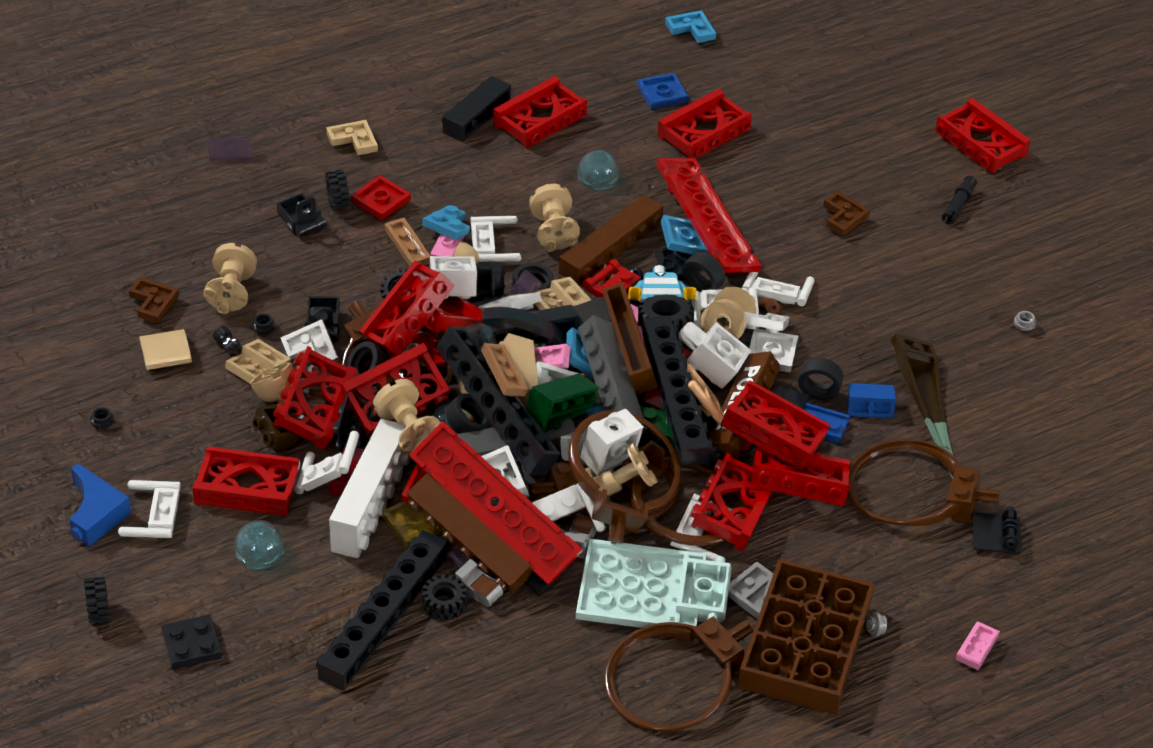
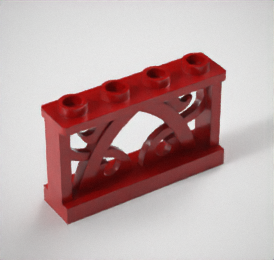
[494,76,587,148]
[657,89,752,158]
[935,98,1031,174]
[359,260,454,356]
[407,296,487,338]
[341,342,451,438]
[273,346,358,450]
[720,381,830,471]
[751,446,850,506]
[192,447,300,516]
[690,453,772,552]

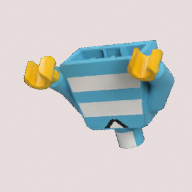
[628,265,697,303]

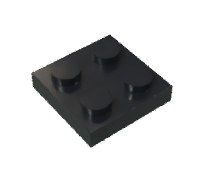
[161,614,222,670]

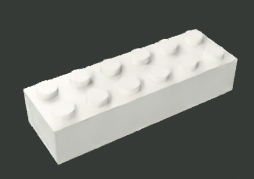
[329,419,411,559]

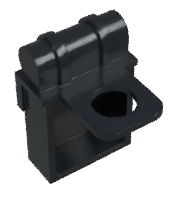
[276,193,326,237]
[471,261,506,298]
[305,296,340,340]

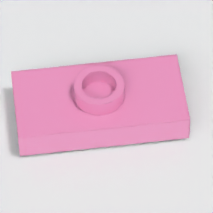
[430,234,465,257]
[534,344,571,369]
[955,621,1000,670]

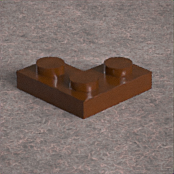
[823,191,870,236]
[129,277,179,323]

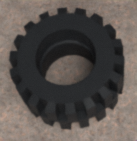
[638,294,694,345]

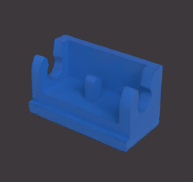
[847,383,896,418]

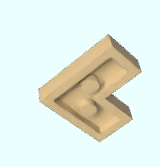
[326,120,378,155]

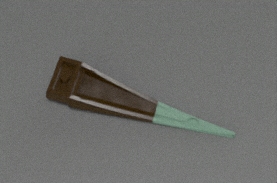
[891,334,953,478]

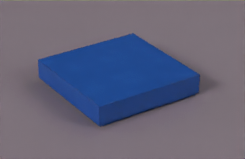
[637,73,689,110]

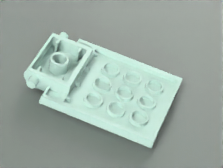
[576,539,732,628]

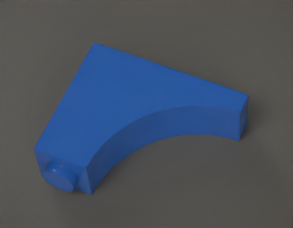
[69,463,131,547]

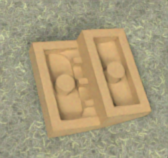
[531,277,591,310]
[139,329,192,370]
[225,339,291,383]

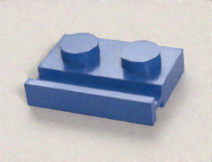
[803,403,850,444]

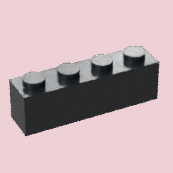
[442,76,511,142]
[485,305,580,344]

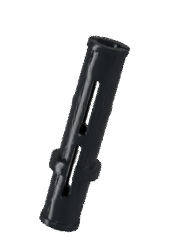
[941,176,977,224]

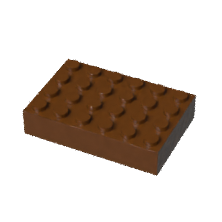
[738,559,875,715]

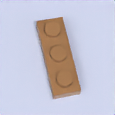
[385,218,430,266]
[481,343,528,397]

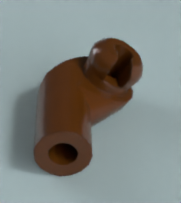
[758,297,782,315]

